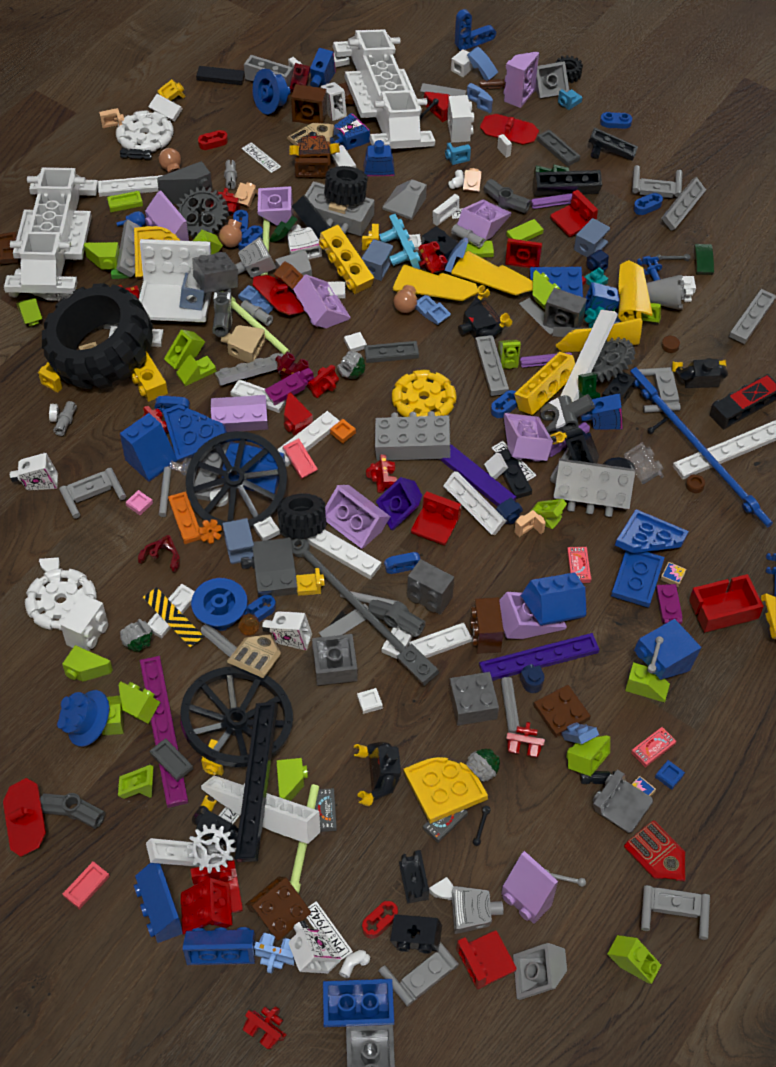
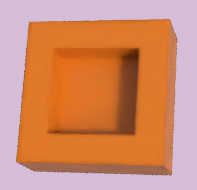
[330,419,356,443]

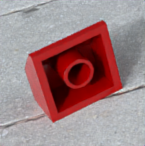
[505,238,543,268]

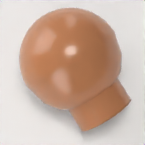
[159,148,181,174]
[219,219,242,248]
[393,285,417,313]

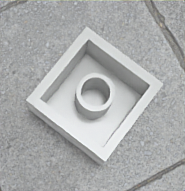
[447,95,474,143]
[60,594,108,651]

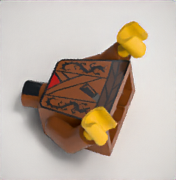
[289,132,340,165]

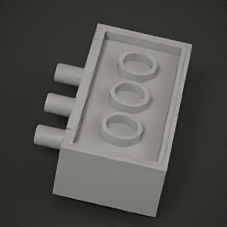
[305,181,374,236]
[375,411,450,461]
[554,458,635,517]

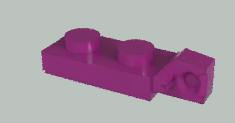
[265,368,314,405]
[656,584,683,624]

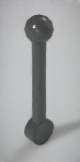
[655,254,690,261]

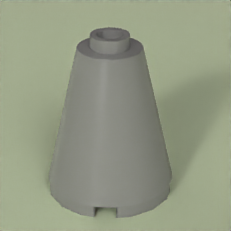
[646,275,684,310]

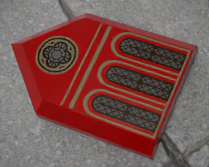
[624,820,685,882]

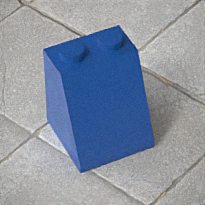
[120,413,177,482]
[634,619,702,680]

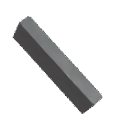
[537,130,580,167]
[364,341,419,363]

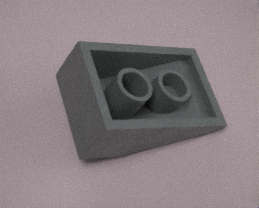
[157,161,212,204]
[252,538,297,598]

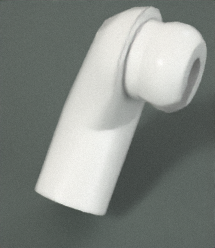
[448,170,464,189]
[339,950,370,978]

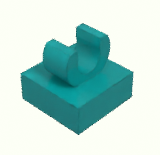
[584,268,609,286]
[584,306,604,328]

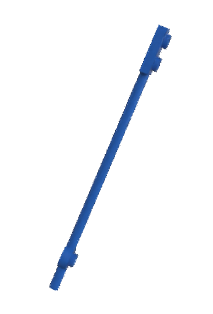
[630,367,773,527]

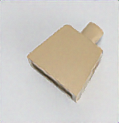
[221,325,266,363]

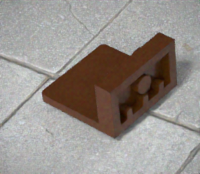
[295,156,328,177]
[245,876,311,940]

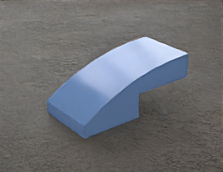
[467,47,498,81]
[467,83,493,113]
[445,237,468,272]
[238,285,274,314]
[415,295,451,325]

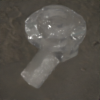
[169,458,191,476]

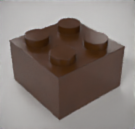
[291,84,327,124]
[470,597,504,654]

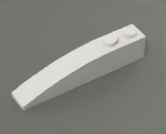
[201,775,320,844]

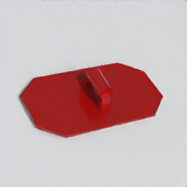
[480,114,539,145]
[252,275,304,315]
[3,778,46,857]

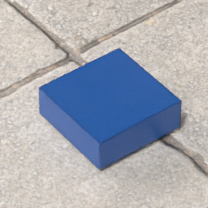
[655,760,685,790]

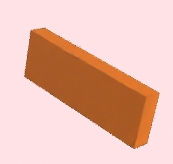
[168,491,202,544]

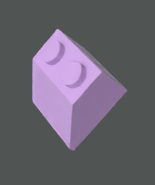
[258,186,293,225]

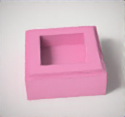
[126,490,153,515]

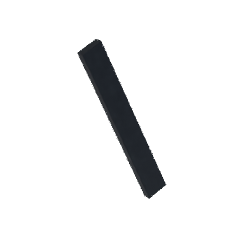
[235,701,278,862]

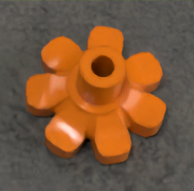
[198,519,222,544]

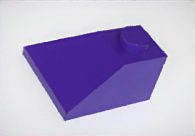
[376,477,422,530]

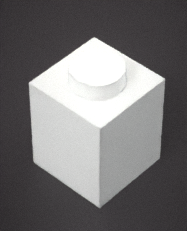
[451,49,474,77]

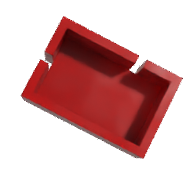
[689,574,764,633]

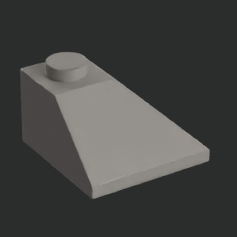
[535,61,569,98]
[382,179,427,220]
[513,943,567,1000]

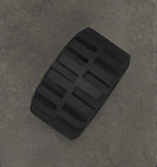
[324,166,368,205]
[277,493,327,539]

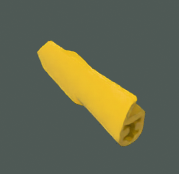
[451,251,533,296]
[618,260,653,322]
[393,265,479,301]
[556,318,642,352]

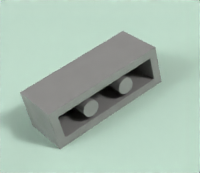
[244,55,293,88]

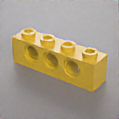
[319,225,374,294]
[131,351,168,402]
[514,352,575,415]

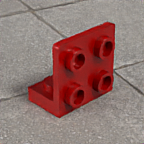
[550,190,598,237]
[411,491,461,545]
[190,860,243,914]
[180,878,232,935]
[456,930,517,990]

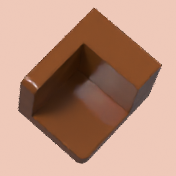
[274,261,303,289]

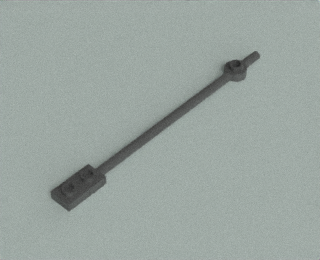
[280,531,439,686]

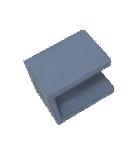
[574,218,610,257]
[361,239,393,281]
[179,273,206,311]
[223,518,254,564]

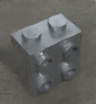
[593,769,653,833]

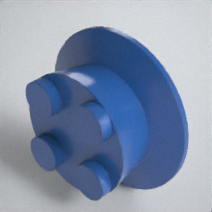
[253,68,290,114]
[191,578,247,631]
[57,690,109,747]

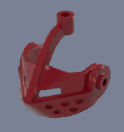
[138,535,180,573]

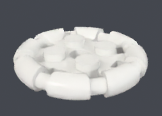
[116,111,174,152]
[25,568,97,631]

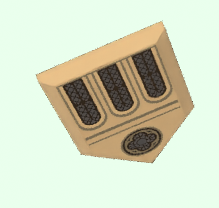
[287,123,334,145]
[227,635,281,678]

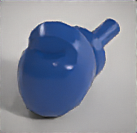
[116,211,146,227]

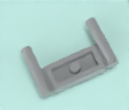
[632,165,682,198]
[638,367,680,413]
[59,468,126,518]
[641,886,710,940]
[379,942,459,1007]

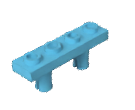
[379,214,421,269]

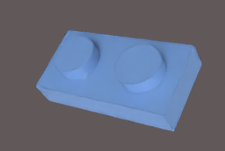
[562,723,599,744]

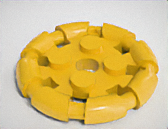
[392,370,457,417]

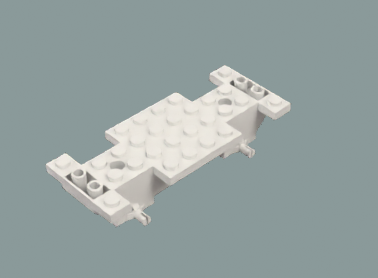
[333,29,435,149]
[4,168,98,294]

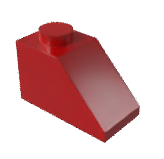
[424,92,450,122]
[284,392,313,436]

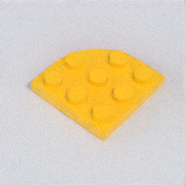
[134,226,180,279]
[403,757,488,824]

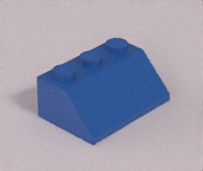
[221,442,285,494]
[520,572,586,626]
[134,863,183,943]
[183,927,255,965]
[323,979,394,1027]

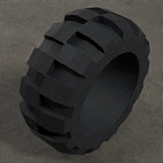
[42,283,153,390]

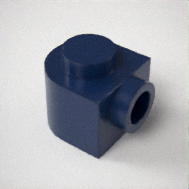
[587,250,609,271]
[496,498,523,524]
[520,664,544,693]

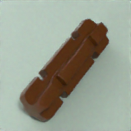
[479,79,506,90]

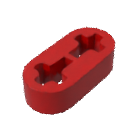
[198,130,228,150]
[362,901,398,939]

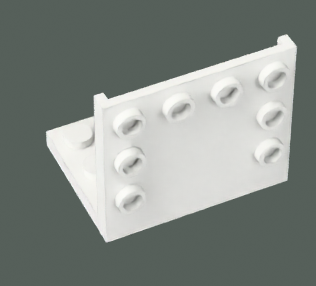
[139,239,212,322]

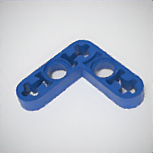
[455,9,496,50]

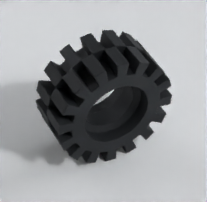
[555,55,583,83]

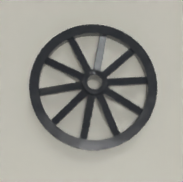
[185,431,288,530]
[180,666,293,767]

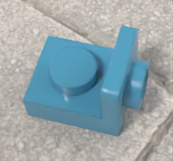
[558,89,583,110]
[445,143,471,165]

